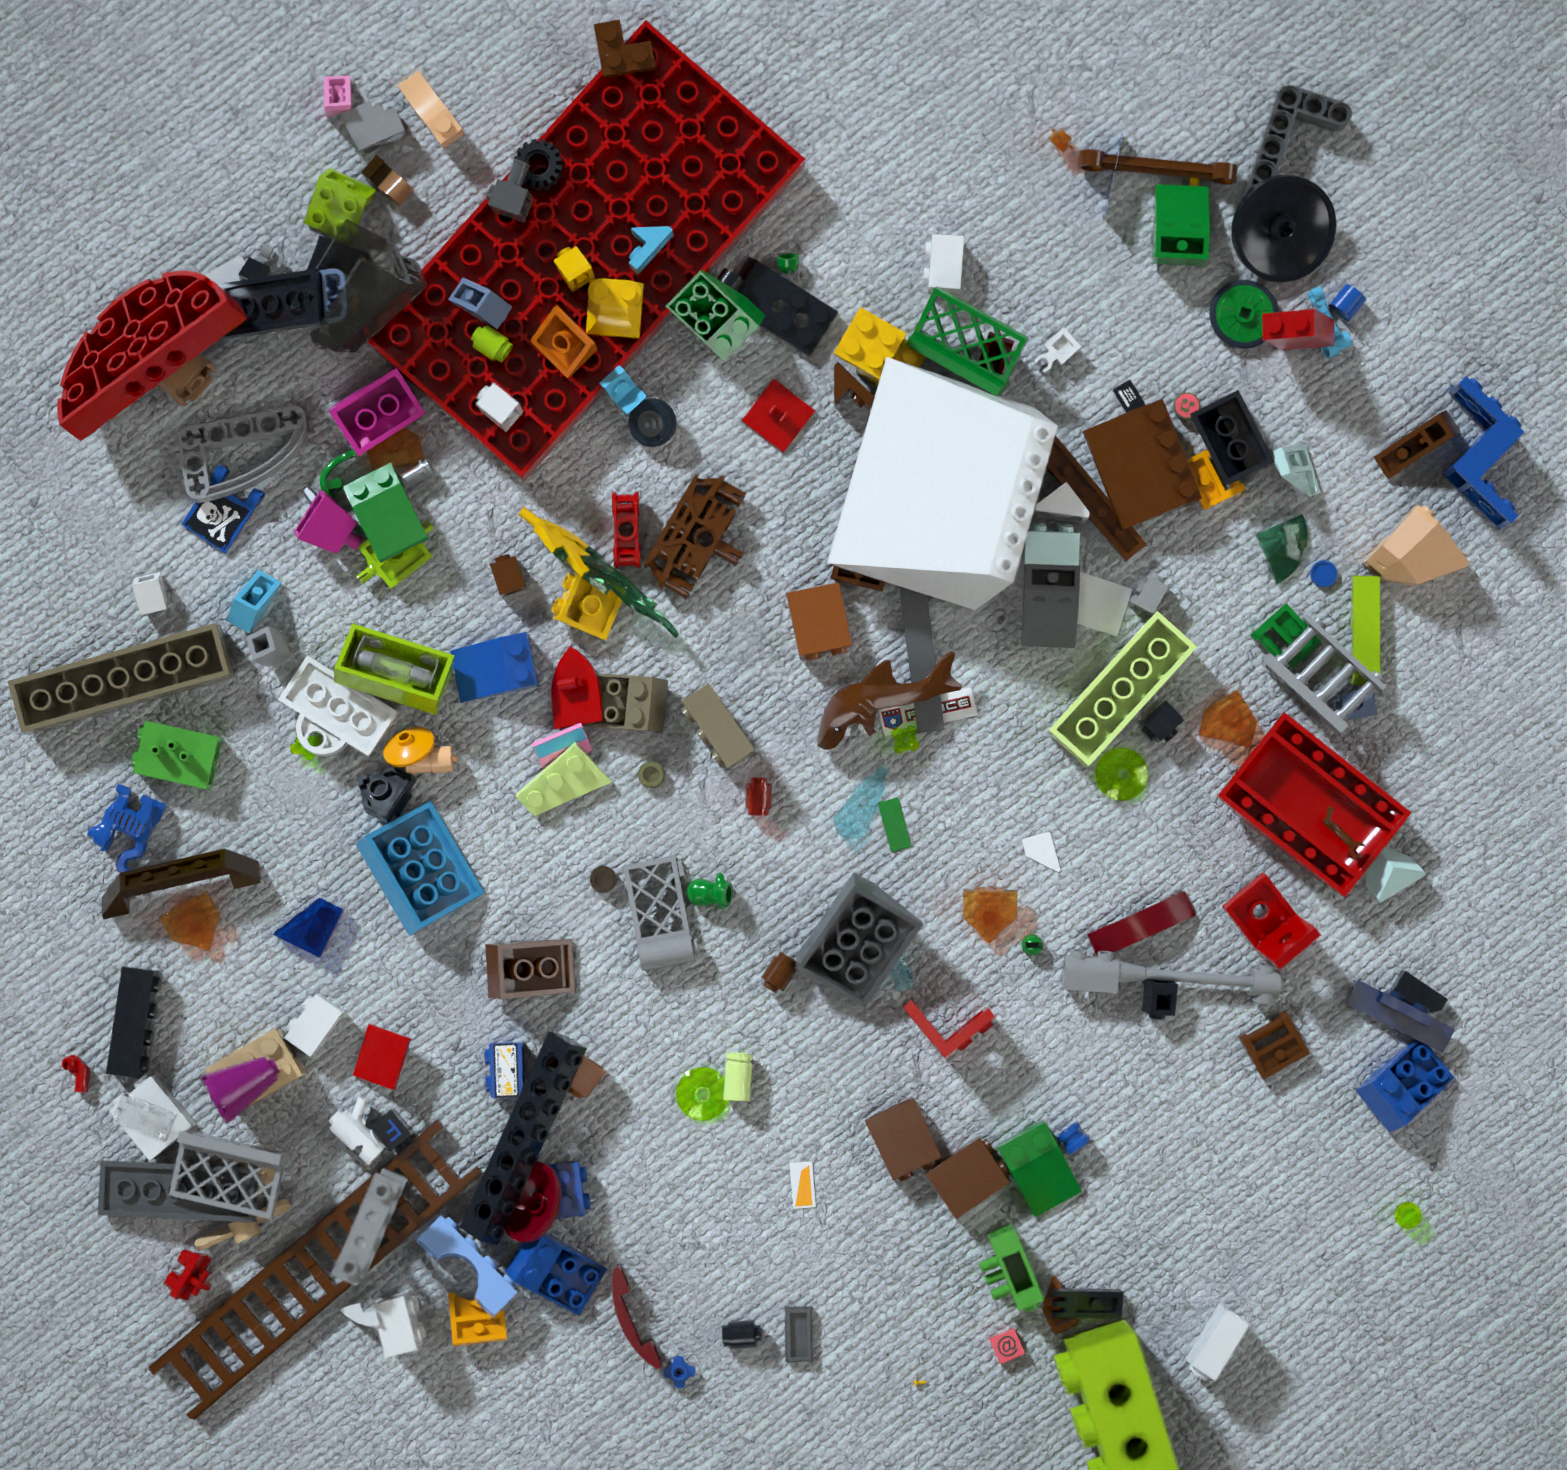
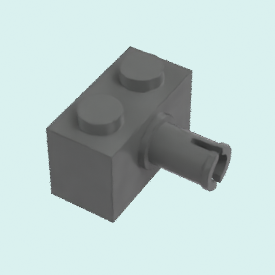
[486,159,534,223]

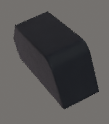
[1391,970,1448,1013]

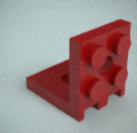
[1221,872,1321,970]
[902,1000,995,1058]

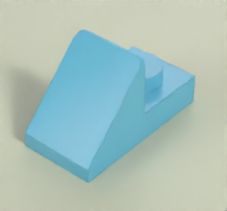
[629,226,674,275]
[600,365,647,415]

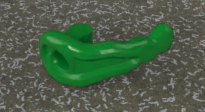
[320,449,362,499]

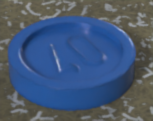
[1310,560,1337,587]

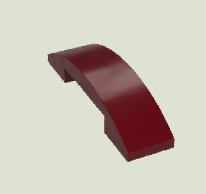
[1087,891,1196,957]
[612,1264,663,1369]

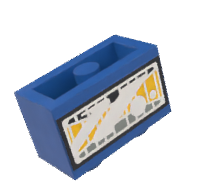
[485,1042,525,1098]

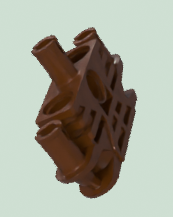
[644,474,747,600]

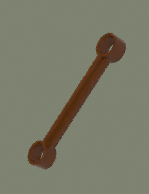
[1078,149,1238,185]

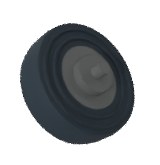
[628,398,677,447]

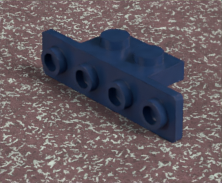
[1346,980,1454,1052]

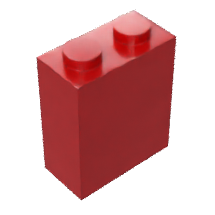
[1262,309,1335,351]

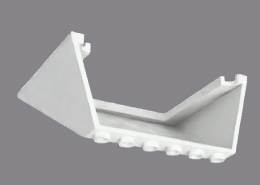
[827,357,1058,610]

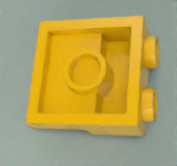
[551,570,626,641]

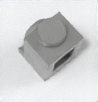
[1127,573,1169,617]

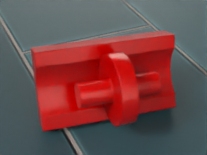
[164,1249,212,1301]

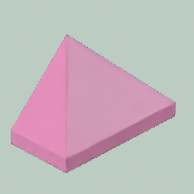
[324,75,351,118]

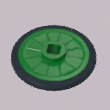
[1210,280,1279,349]

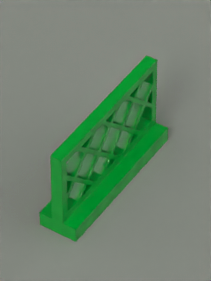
[906,286,1029,396]

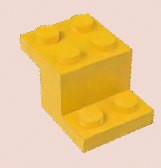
[833,307,926,386]

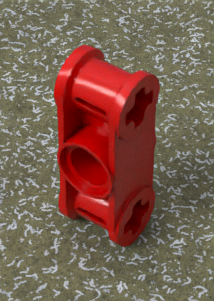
[612,491,641,569]

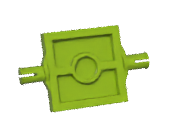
[356,519,434,590]

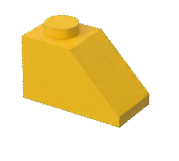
[553,246,595,293]

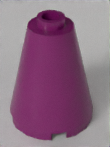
[200,1056,280,1125]

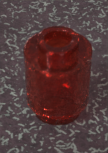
[745,777,772,816]

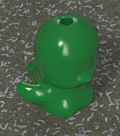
[687,872,733,910]

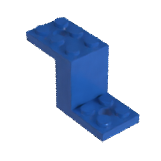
[1442,376,1524,530]

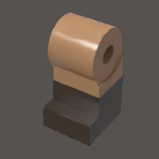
[361,154,414,206]

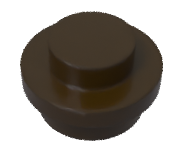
[590,866,617,893]

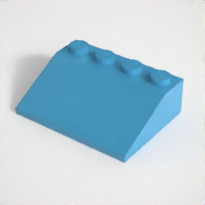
[356,801,485,937]

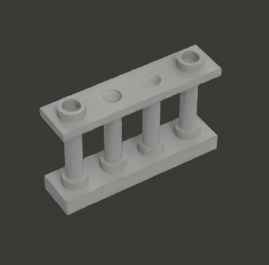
[1262,614,1387,737]
[332,1168,409,1286]

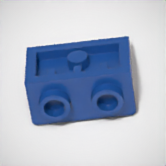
[548,1160,591,1219]

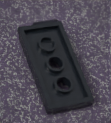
[717,256,838,358]

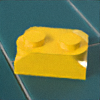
[586,278,644,339]

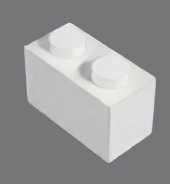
[923,234,964,294]
[476,383,523,432]
[284,993,345,1057]

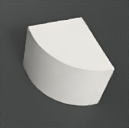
[132,572,167,615]

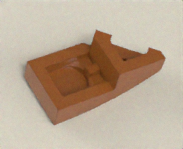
[1042,1275,1079,1336]

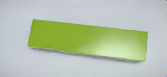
[1350,575,1380,685]

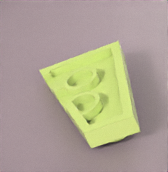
[515,742,611,816]

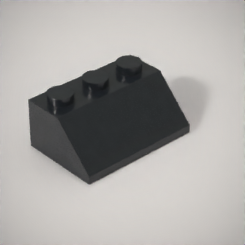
[1190,390,1274,486]

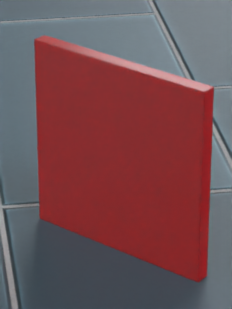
[741,379,816,453]
[353,1024,411,1090]

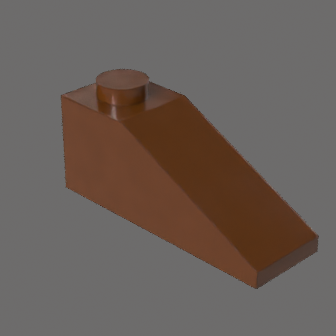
[1373,410,1461,479]

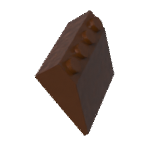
[1083,399,1202,531]

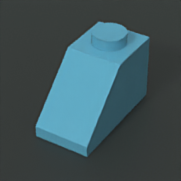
[226,570,282,634]

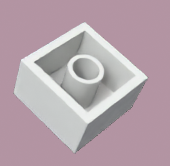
[372,1290,426,1358]

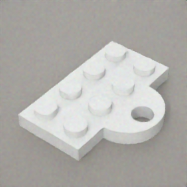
[278,655,398,758]

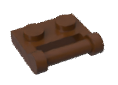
[1238,1011,1310,1080]

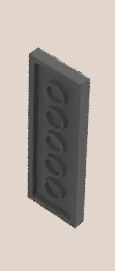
[98,1160,259,1222]

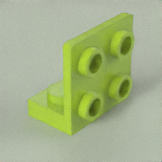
[304,168,377,244]

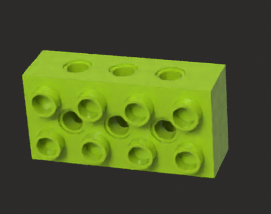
[1053,1318,1178,1470]

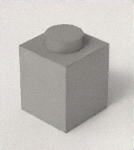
[246,626,291,668]

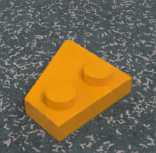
[448,1292,507,1346]

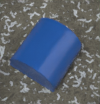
[1328,284,1366,322]

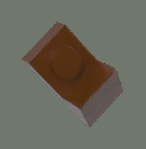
[834,362,875,410]

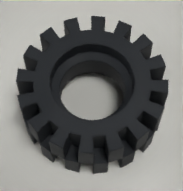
[514,139,563,191]

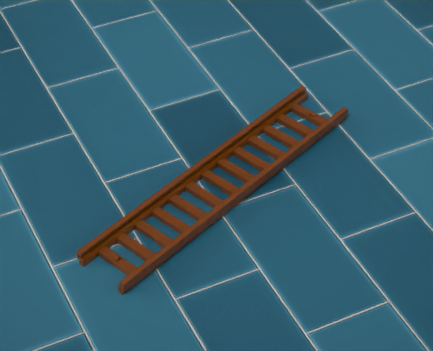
[149,1119,484,1421]

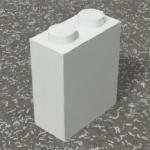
[109,1075,196,1161]
[1185,1304,1250,1381]

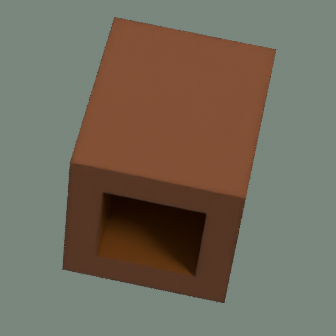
[568,1055,607,1099]

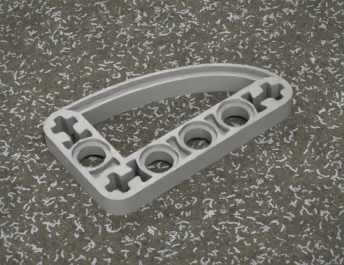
[178,406,309,503]

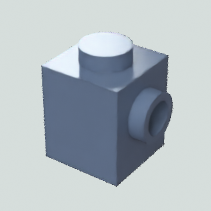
[1334,690,1377,720]

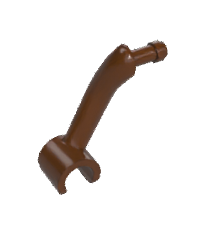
[1322,806,1366,858]

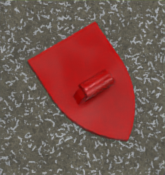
[551,646,604,730]

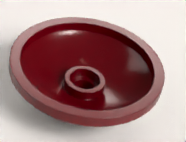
[505,1161,561,1243]

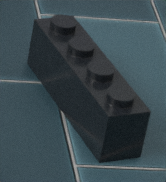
[106,966,162,1078]

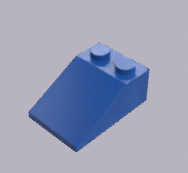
[450,632,539,703]

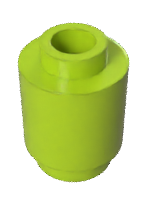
[471,325,513,363]

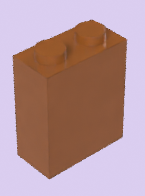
[786,582,852,661]

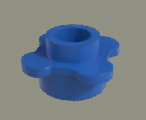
[663,1355,695,1388]

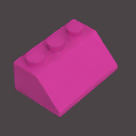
[328,367,426,456]

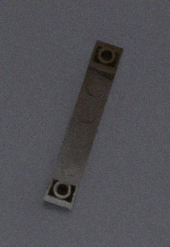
[102,848,261,920]

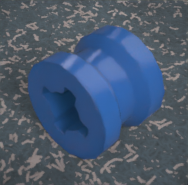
[1056,1122,1090,1155]

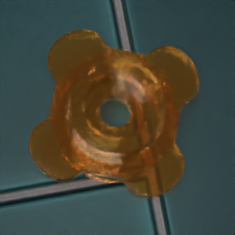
[1048,128,1073,152]

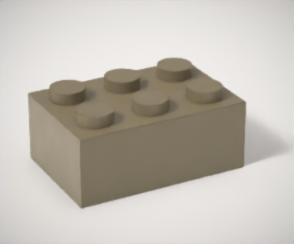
[681,683,755,770]

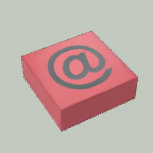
[989,1327,1025,1364]

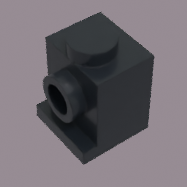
[1142,979,1178,1020]

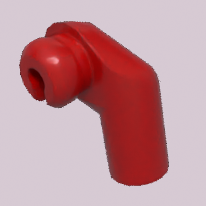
[62,1055,90,1092]

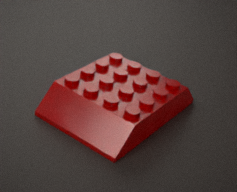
[1217,712,1411,897]

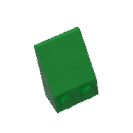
[343,463,428,563]
[996,1120,1082,1217]

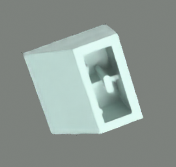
[1023,522,1080,566]

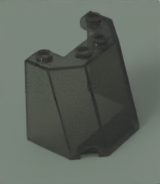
[310,219,427,353]

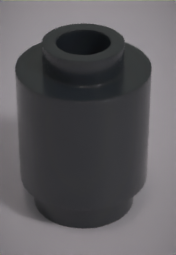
[722,1320,762,1349]

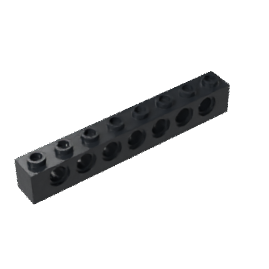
[459,1031,587,1245]

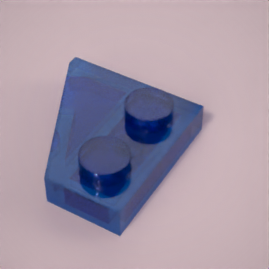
[273,897,345,958]

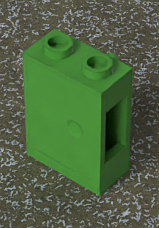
[131,721,223,790]
[979,1224,1044,1312]

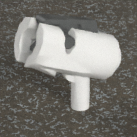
[329,1097,386,1165]

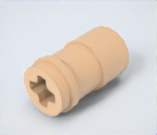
[406,746,458,775]

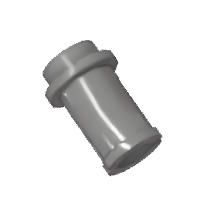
[399,460,435,489]

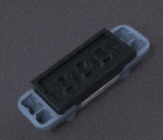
[219,269,351,341]

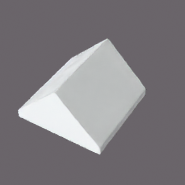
[1032,482,1089,524]

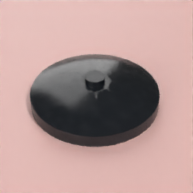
[1231,174,1337,283]

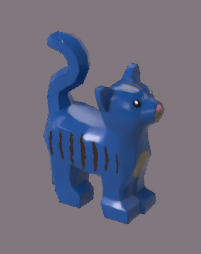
[87,783,167,873]

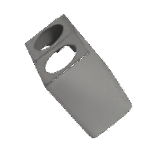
[341,102,407,157]

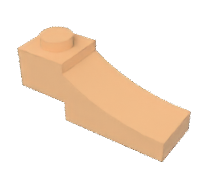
[397,71,464,149]

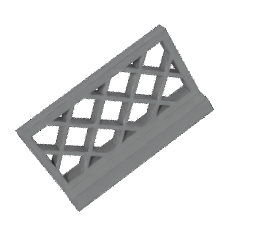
[169,1130,290,1219]

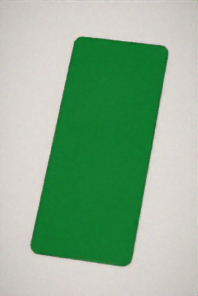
[878,798,911,852]

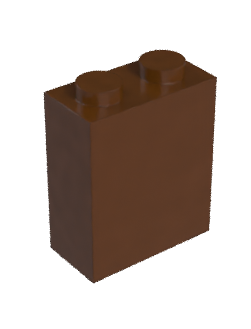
[865,1097,942,1182]
[925,1136,1010,1219]

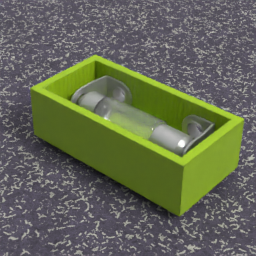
[334,623,455,715]

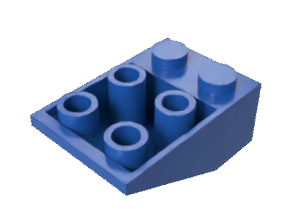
[1355,1039,1455,1133]
[505,1233,607,1315]

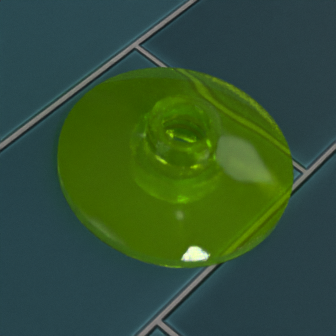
[1095,748,1149,801]
[676,1067,729,1121]

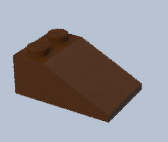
[485,939,575,999]

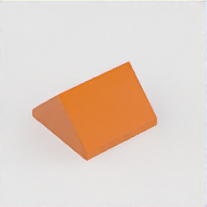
[530,306,597,378]

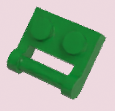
[1250,603,1322,671]

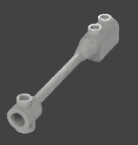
[1061,949,1281,1004]

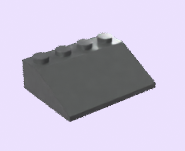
[796,872,923,1008]

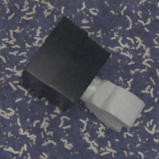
[238,243,275,280]

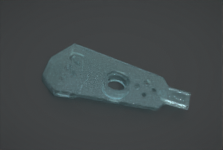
[833,766,889,840]

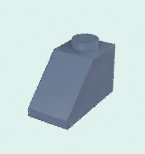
[448,278,512,329]

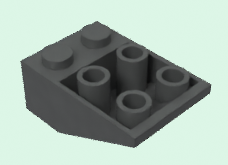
[1022,564,1080,648]

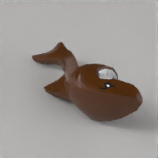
[817,652,962,750]

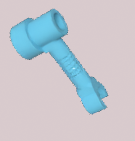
[1307,286,1352,359]

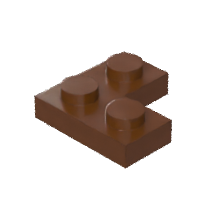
[594,19,656,79]

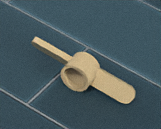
[194,1199,291,1250]

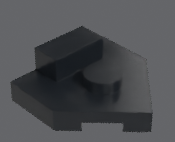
[357,766,417,823]

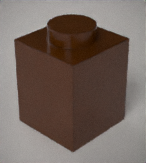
[490,554,527,597]

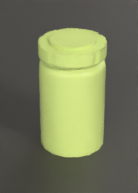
[723,1052,753,1101]

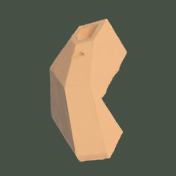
[1362,505,1469,586]

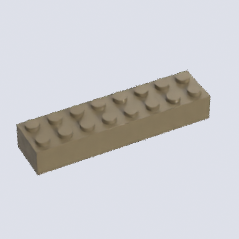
[8,623,235,735]

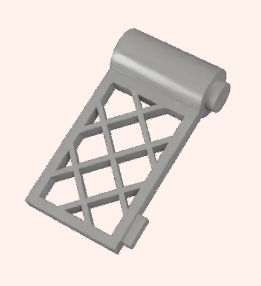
[623,856,700,971]

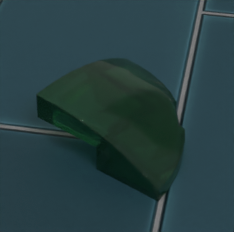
[1255,514,1308,584]

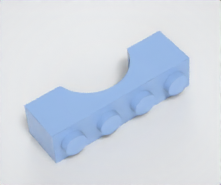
[417,1216,517,1319]

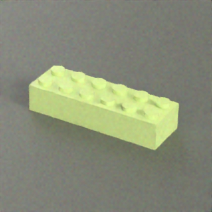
[1047,611,1197,767]

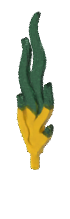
[518,507,679,638]

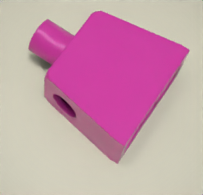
[293,490,363,553]

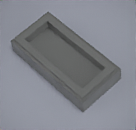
[785,1306,813,1362]

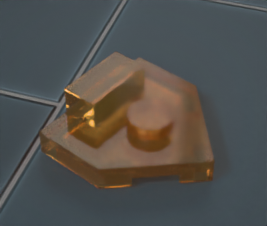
[367,427,425,471]
[1198,690,1257,748]
[963,887,1017,944]
[159,891,221,951]

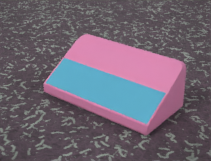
[532,723,592,770]

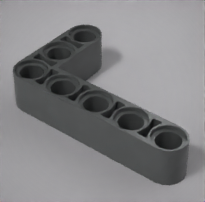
[1241,85,1352,200]

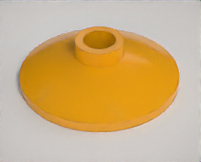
[383,726,435,767]

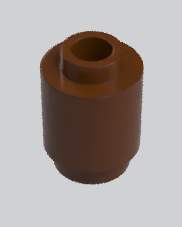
[761,952,797,993]

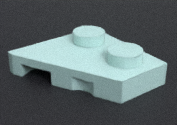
[1273,445,1321,497]

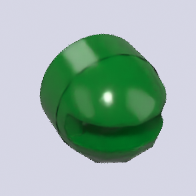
[777,253,799,274]
[1021,934,1043,956]

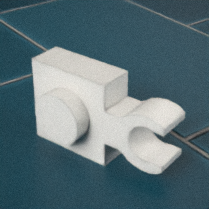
[1034,327,1081,374]

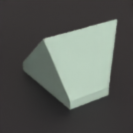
[1366,846,1426,903]

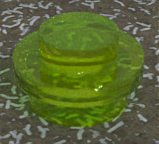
[1394,1202,1422,1229]

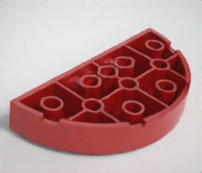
[57,271,247,441]

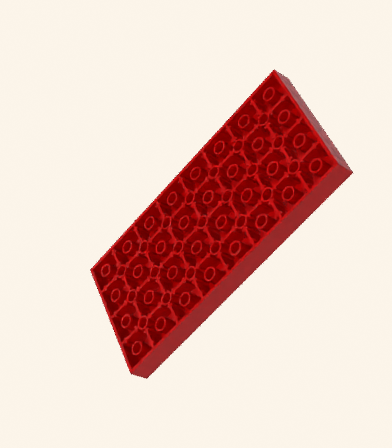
[362,20,805,482]

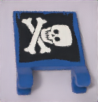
[181,465,265,554]

